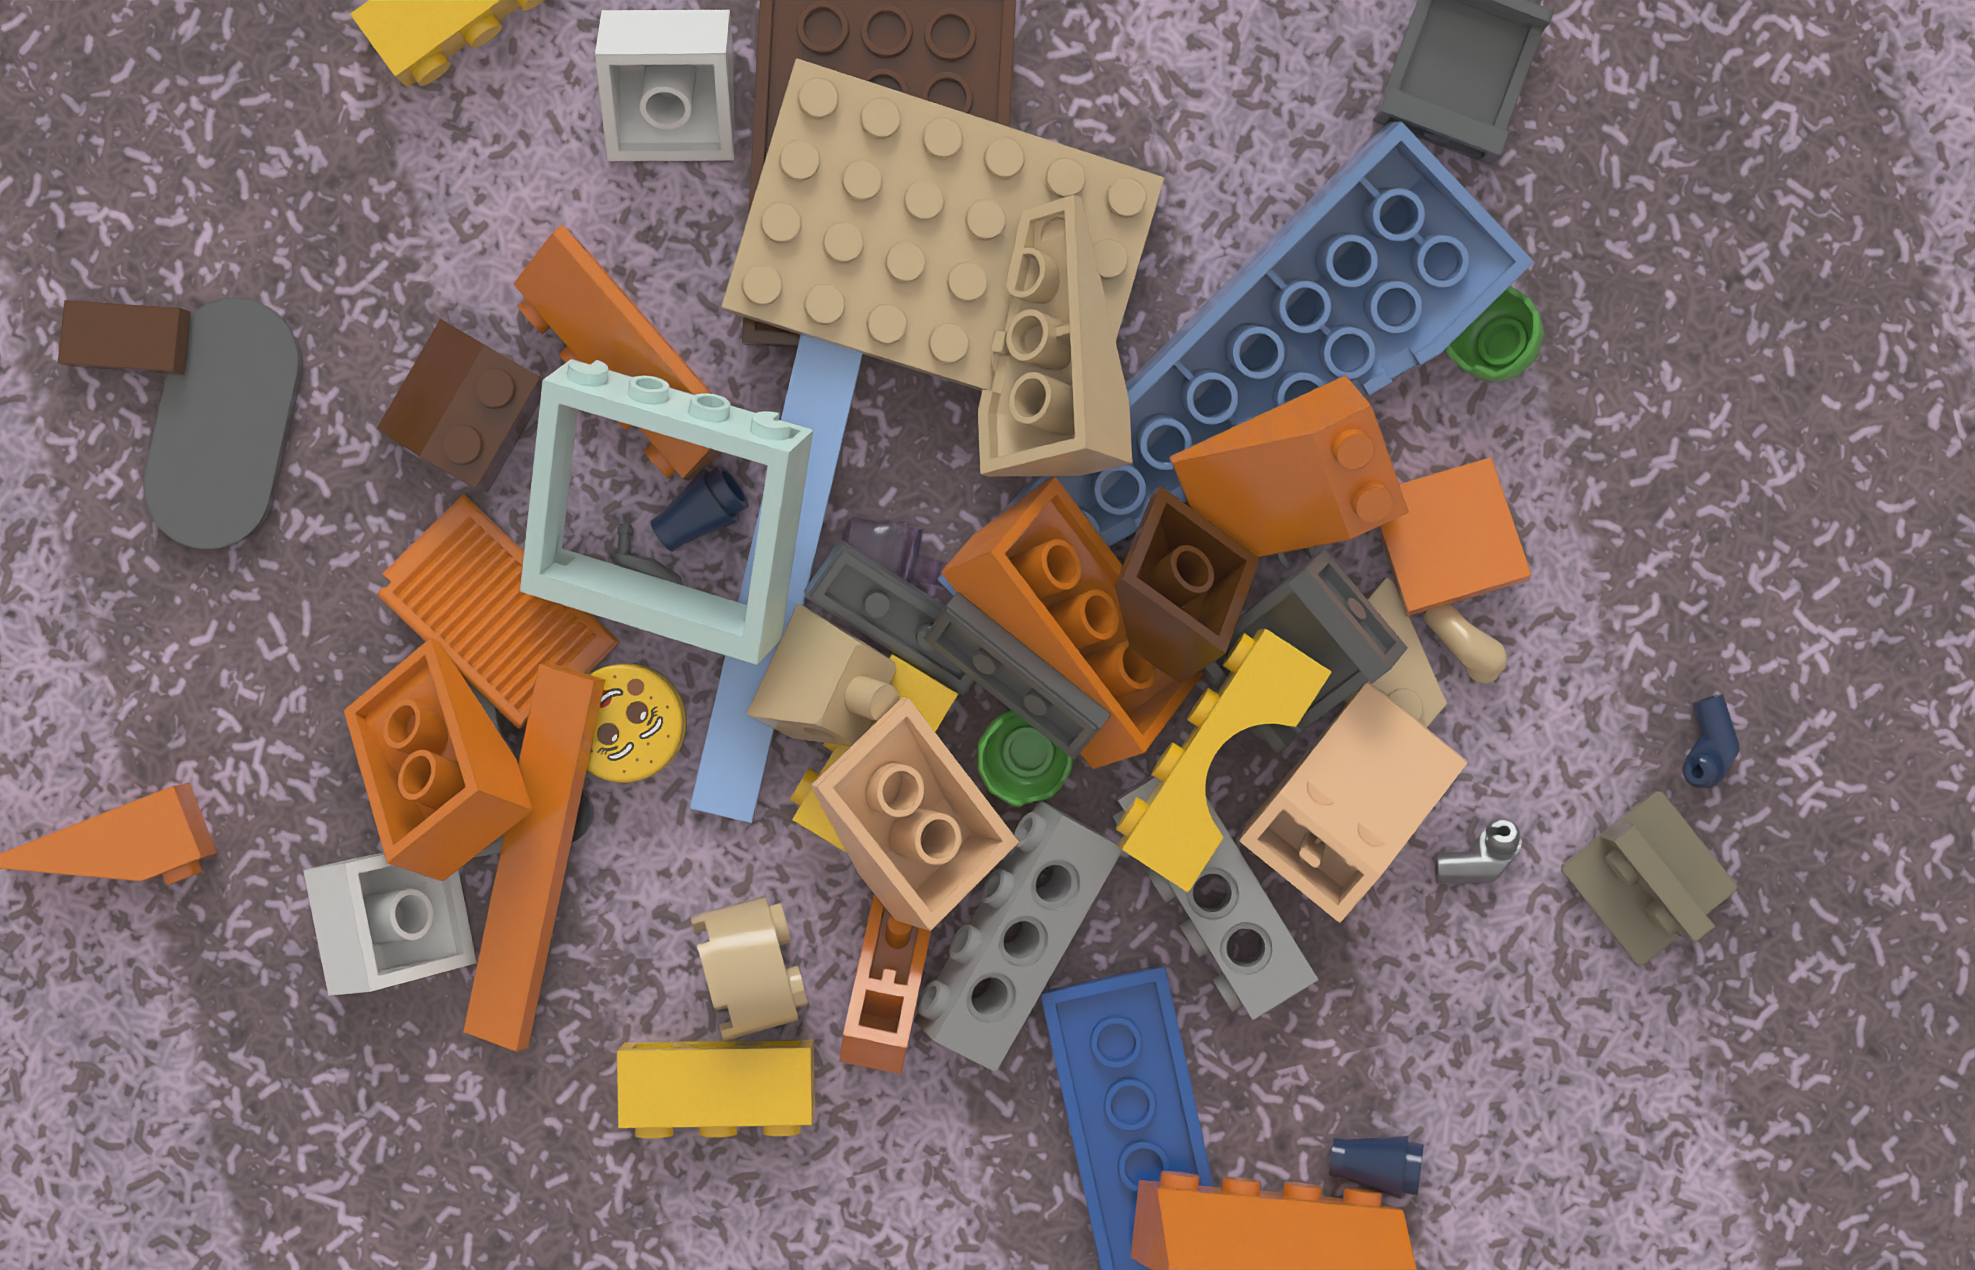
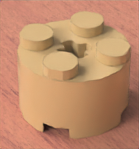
[691,896,808,1041]

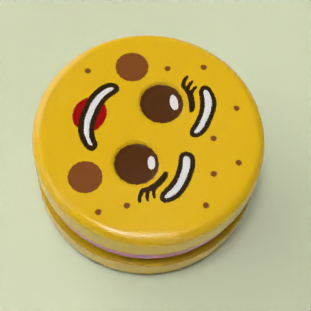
[587,664,687,783]

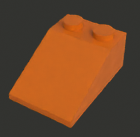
[1169,375,1409,557]
[344,638,533,882]

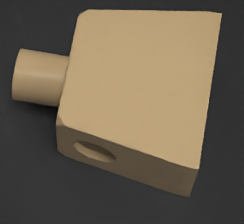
[746,604,900,746]

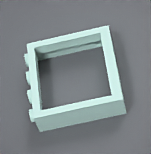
[520,359,813,665]

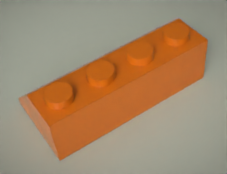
[513,224,722,481]
[941,476,1203,769]
[1131,1171,1417,1270]

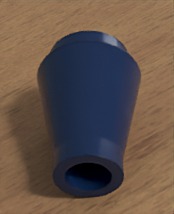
[650,465,749,552]
[1329,1135,1424,1199]

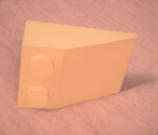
[811,697,1019,931]

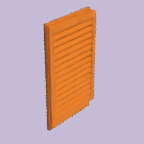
[377,494,620,729]

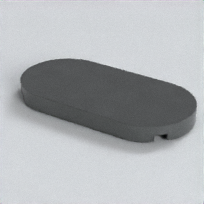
[143,298,303,550]

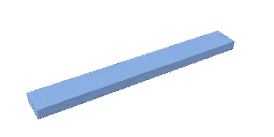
[690,335,863,823]

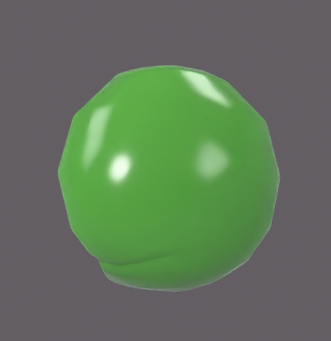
[1445,286,1545,382]
[976,710,1073,807]

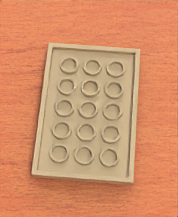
[720,58,1165,391]

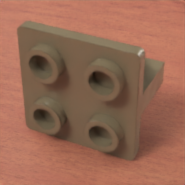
[1561,791,1737,965]

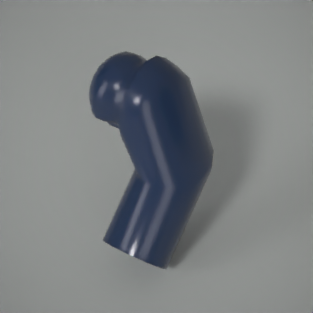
[1682,694,1740,788]

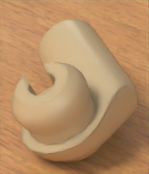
[1423,604,1507,683]

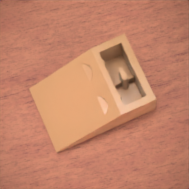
[1239,681,1468,923]

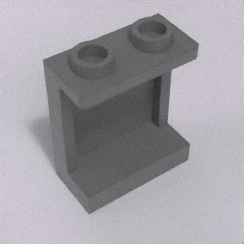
[1372,0,1554,165]
[1204,549,1408,753]

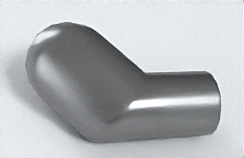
[1434,818,1522,884]

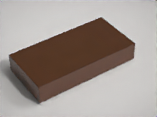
[58,300,191,375]

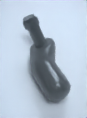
[611,524,682,585]

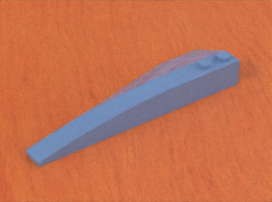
[938,121,1534,596]

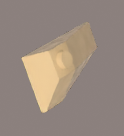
[978,195,1132,477]

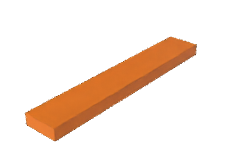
[463,663,605,1052]

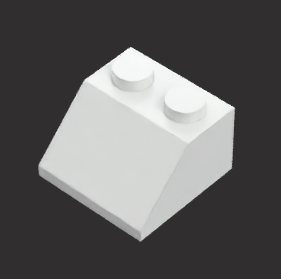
[595,10,734,161]
[303,853,477,996]

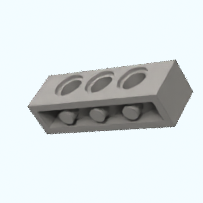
[1112,775,1318,1020]
[913,800,1123,1072]

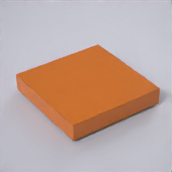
[1377,457,1532,616]

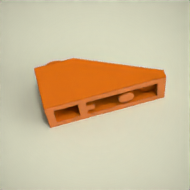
[0,783,217,886]
[839,894,931,1075]

